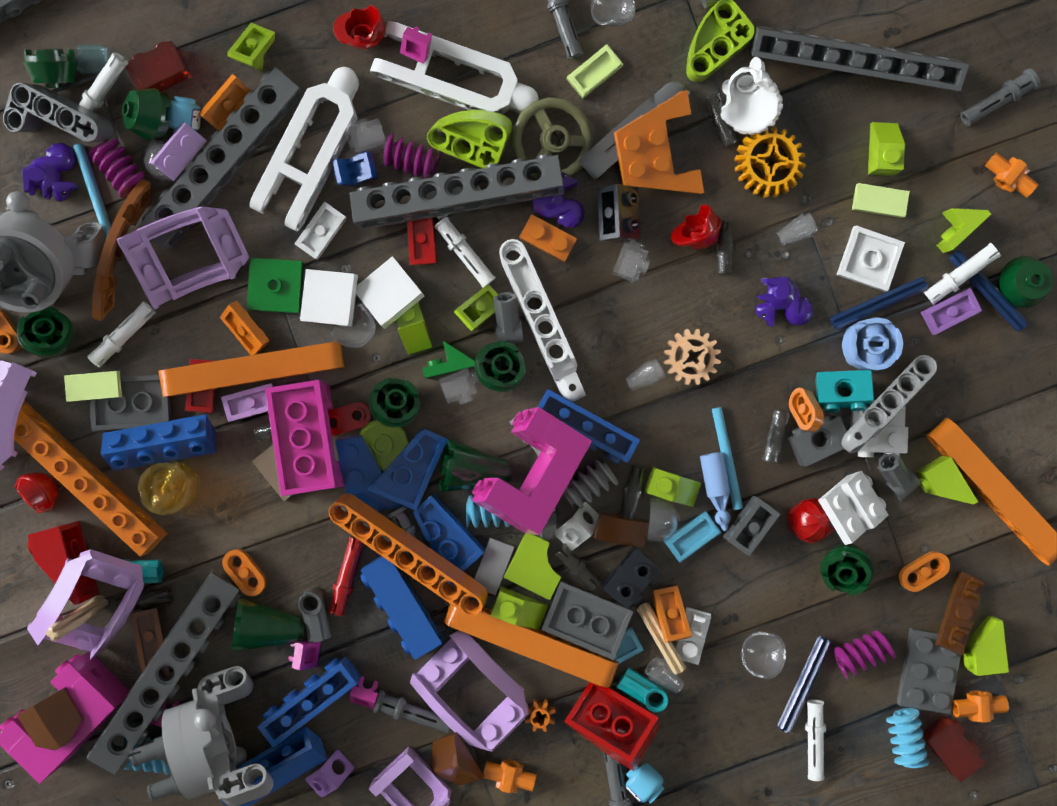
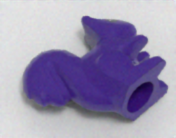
[22,143,78,202]
[532,171,585,228]
[755,277,814,327]

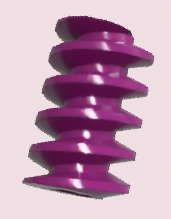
[383,133,441,179]
[88,138,145,198]
[834,630,896,679]

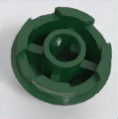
[22,49,78,88]
[122,88,171,141]
[998,256,1053,308]
[17,307,73,359]
[474,341,526,392]
[369,377,421,428]
[820,543,874,596]

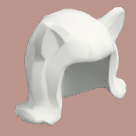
[721,57,783,135]

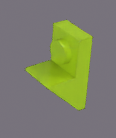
[228,23,275,71]
[936,209,991,253]
[454,284,498,331]
[396,301,433,355]

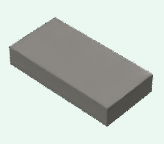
[474,537,514,595]

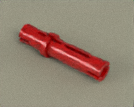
[328,536,364,616]

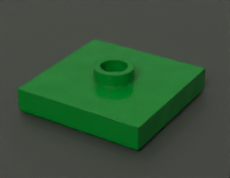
[247,258,303,313]

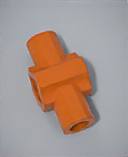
[985,152,1039,198]
[952,690,1009,723]
[483,759,537,793]

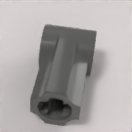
[494,292,524,344]
[877,453,921,502]
[298,587,332,643]

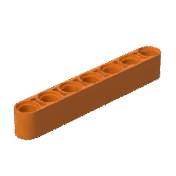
[158,341,345,397]
[926,418,1057,566]
[329,493,488,616]
[443,604,619,688]

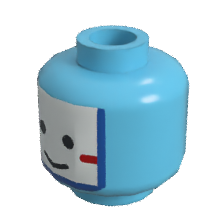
[165,96,202,134]
[626,763,664,804]

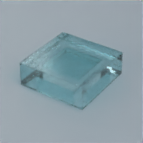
[77,45,107,74]

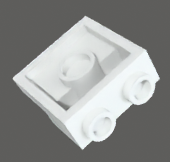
[850,400,908,457]
[818,471,888,545]

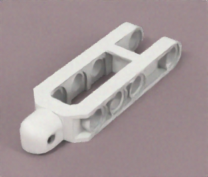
[370,21,539,114]
[250,67,359,232]
[499,239,586,402]

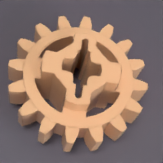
[664,329,721,385]

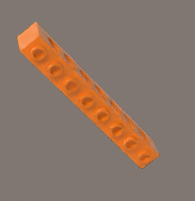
[14,400,168,556]

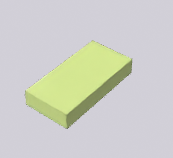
[567,44,623,99]
[852,183,910,218]
[64,371,122,402]

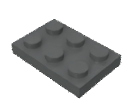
[89,375,172,431]
[542,581,633,660]
[897,628,961,714]

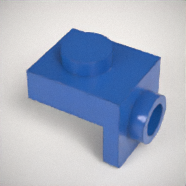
[333,152,378,187]

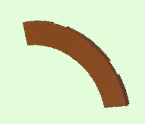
[92,179,151,321]

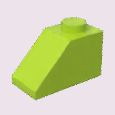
[868,122,905,176]
[915,456,978,505]
[644,466,701,507]
[491,586,549,629]
[963,616,1009,676]

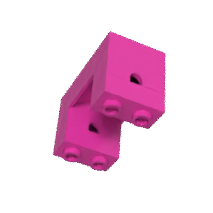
[265,380,344,496]
[472,407,592,535]
[0,651,130,784]

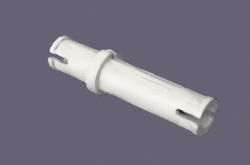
[79,52,128,112]
[434,217,496,288]
[924,243,1001,305]
[87,301,156,368]
[805,699,826,781]

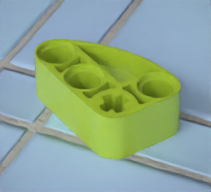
[686,0,754,83]
[427,110,512,168]

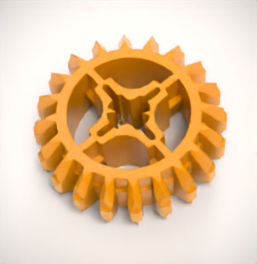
[734,126,806,198]

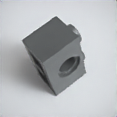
[786,414,847,467]
[723,496,780,556]

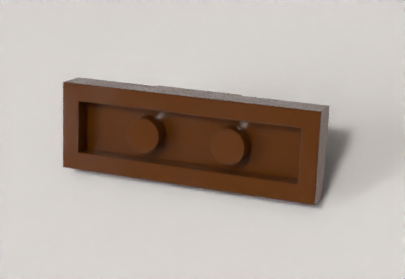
[935,572,985,655]
[130,607,171,691]

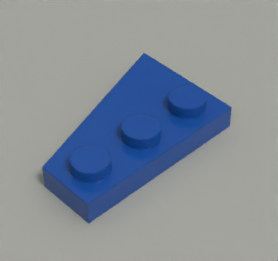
[367,428,447,510]
[335,435,402,511]
[413,493,486,584]

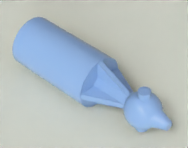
[700,452,731,531]

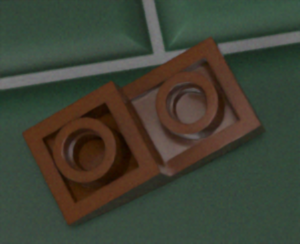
[592,513,651,547]

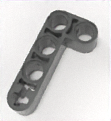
[3,83,113,142]

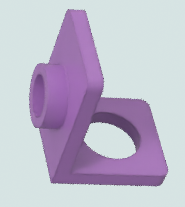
[305,750,354,797]

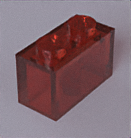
[126,41,192,92]
[922,715,985,783]

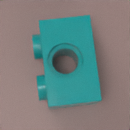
[815,370,874,413]

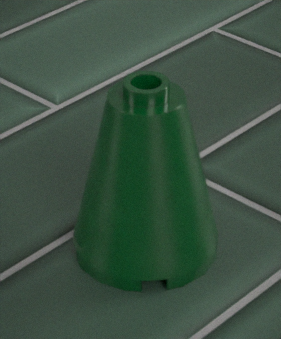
[439,439,512,492]
[231,598,305,652]

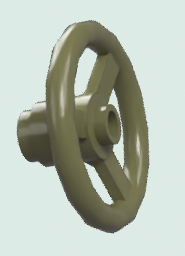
[512,97,593,179]

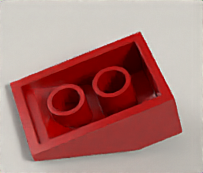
[27,521,100,605]
[564,682,661,771]

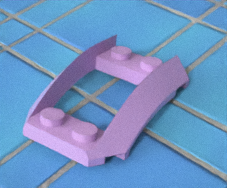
[117,207,249,310]
[0,360,37,471]
[27,549,144,660]
[410,630,529,752]

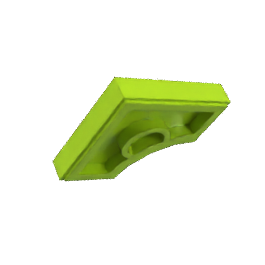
[504,533,561,600]

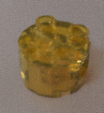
[138,461,200,515]

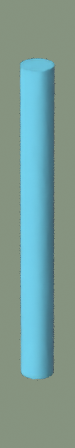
[73,144,111,239]
[712,407,743,510]

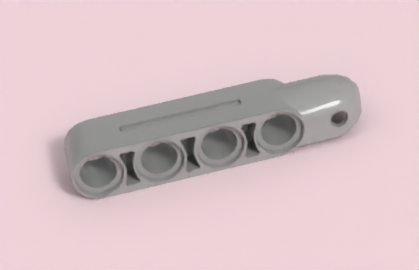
[841,355,937,453]

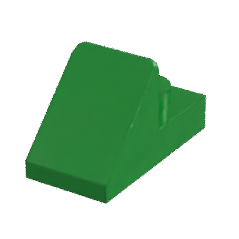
[422,341,475,378]

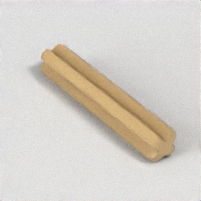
[46,595,109,641]
[637,602,686,675]

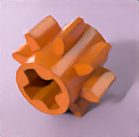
[525,698,556,732]

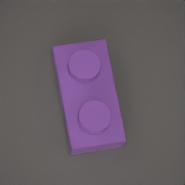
[921,288,982,335]

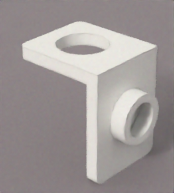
[554,502,599,551]

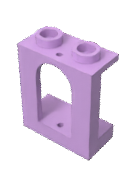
[369,745,452,806]

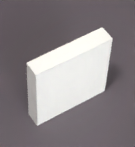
[836,226,905,292]
[356,256,424,329]
[300,269,358,327]

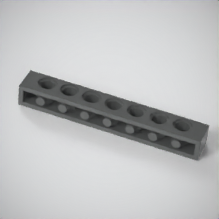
[749,25,969,91]
[138,67,304,250]
[349,154,565,230]
[86,570,240,775]

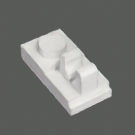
[675,607,711,665]

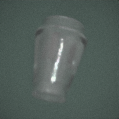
[777,213,818,246]
[626,359,666,391]
[645,657,684,693]

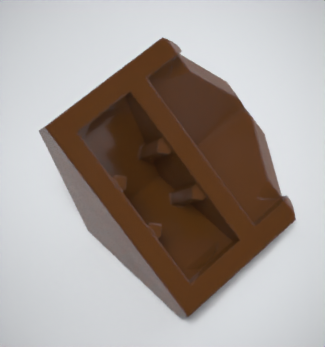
[17,687,84,751]
[430,732,484,785]

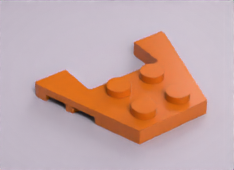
[614,90,704,194]

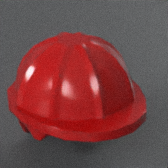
[333,5,386,50]
[671,204,721,250]
[14,472,59,514]
[787,498,835,543]

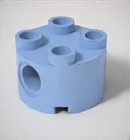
[842,317,903,370]

